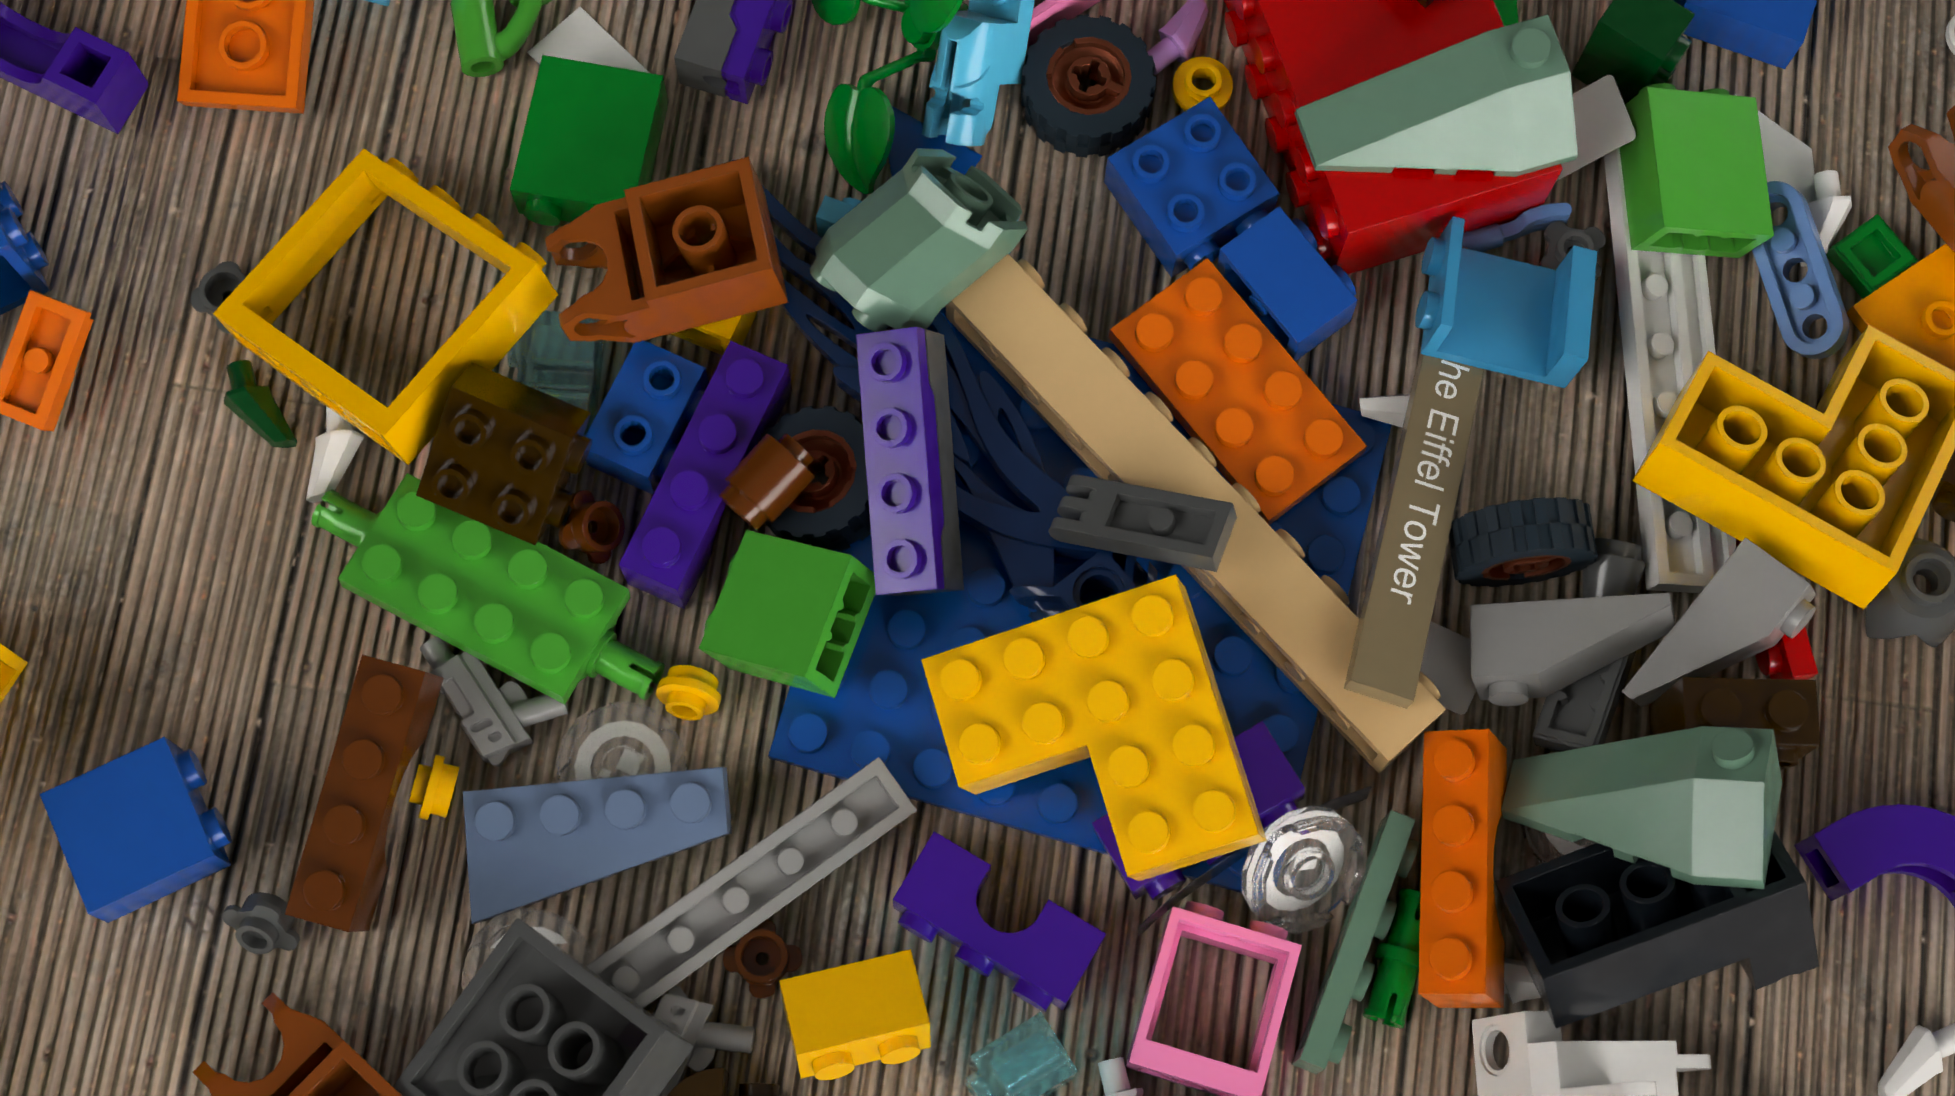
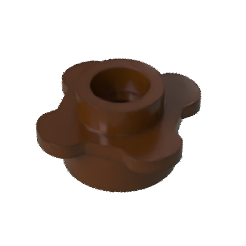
[558,490,625,564]
[723,919,803,999]

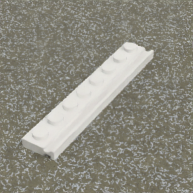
[1604,148,1736,593]

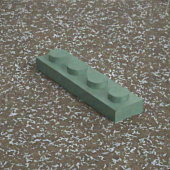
[1292,810,1419,1074]

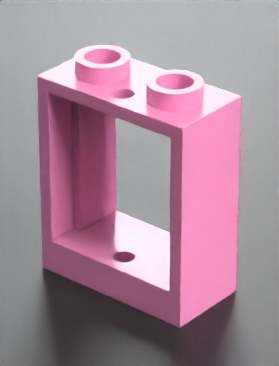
[1125,901,1302,1096]

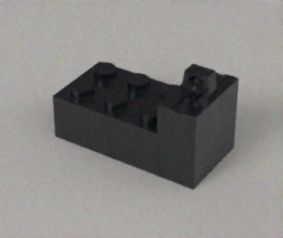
[1495,830,1819,1029]

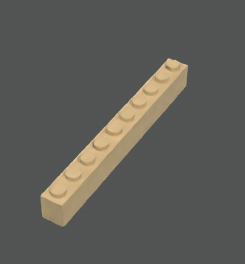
[946,254,1446,774]

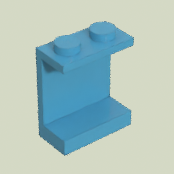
[1415,216,1598,388]

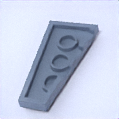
[463,767,732,924]

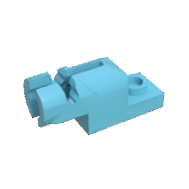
[922,0,1035,147]

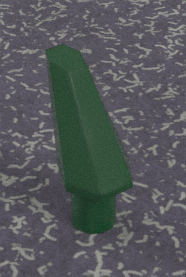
[223,360,297,448]

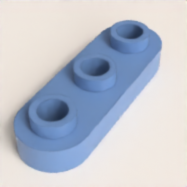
[1752,181,1850,359]

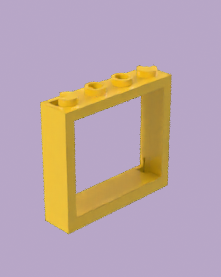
[213,148,559,465]

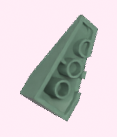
[1295,15,1578,177]
[1501,726,1782,889]

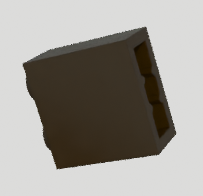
[416,363,593,545]
[1649,677,1820,771]

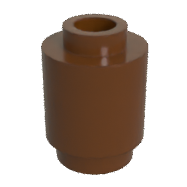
[719,433,815,530]

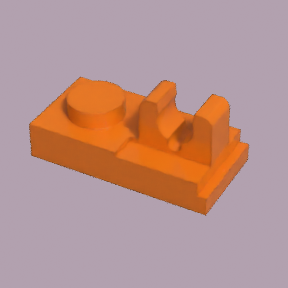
[0,290,94,432]

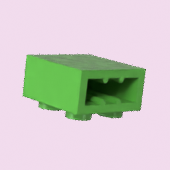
[699,530,875,698]

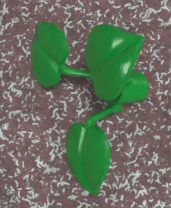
[811,0,969,194]

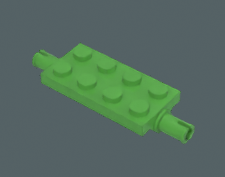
[311,473,665,705]

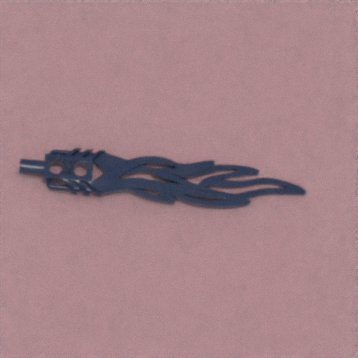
[732,160,1158,622]

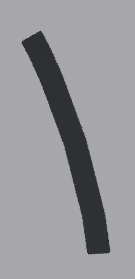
[1137,786,1372,937]

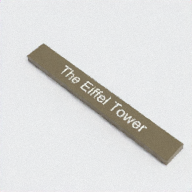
[1344,247,1484,709]

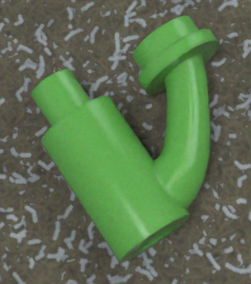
[450,0,552,77]

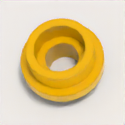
[1172,57,1233,111]
[656,665,721,721]
[409,754,459,820]

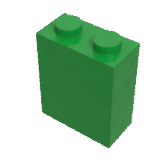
[510,55,669,226]

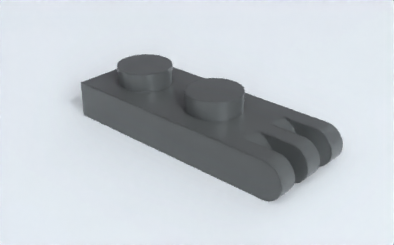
[1048,475,1237,572]

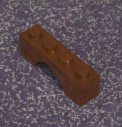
[285,654,444,932]

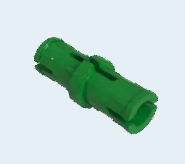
[1362,888,1420,1029]

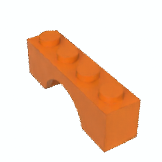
[1418,729,1507,1008]

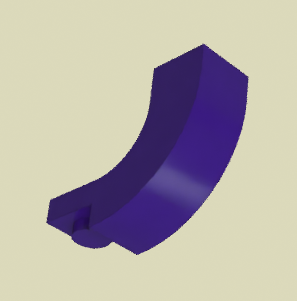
[1794,804,1955,908]

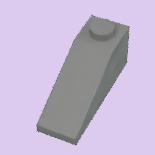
[1621,537,1816,707]
[1470,593,1676,706]

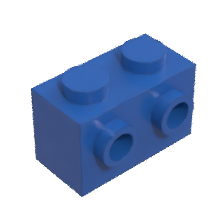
[1217,206,1358,361]
[585,340,709,495]

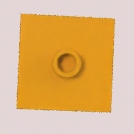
[1846,244,1955,371]

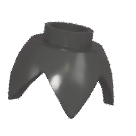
[1865,538,1955,648]

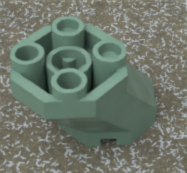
[810,148,1028,332]

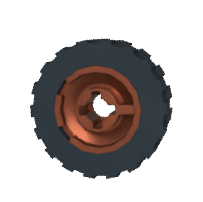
[1021,14,1156,158]
[753,405,871,551]
[1449,497,1598,587]

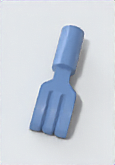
[1462,203,1572,252]

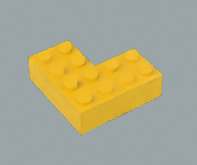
[1632,325,1955,610]
[921,574,1267,881]

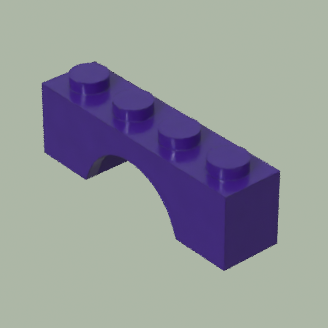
[0,2,150,134]
[619,340,792,609]

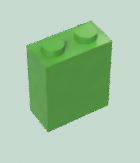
[1620,83,1774,258]

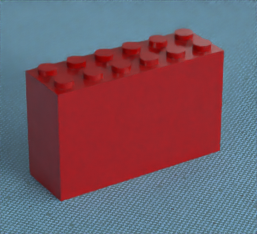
[1224,0,1563,275]

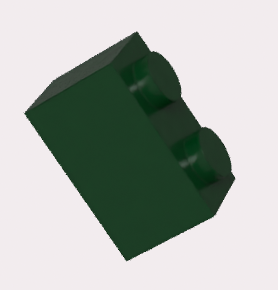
[1571,0,1695,104]

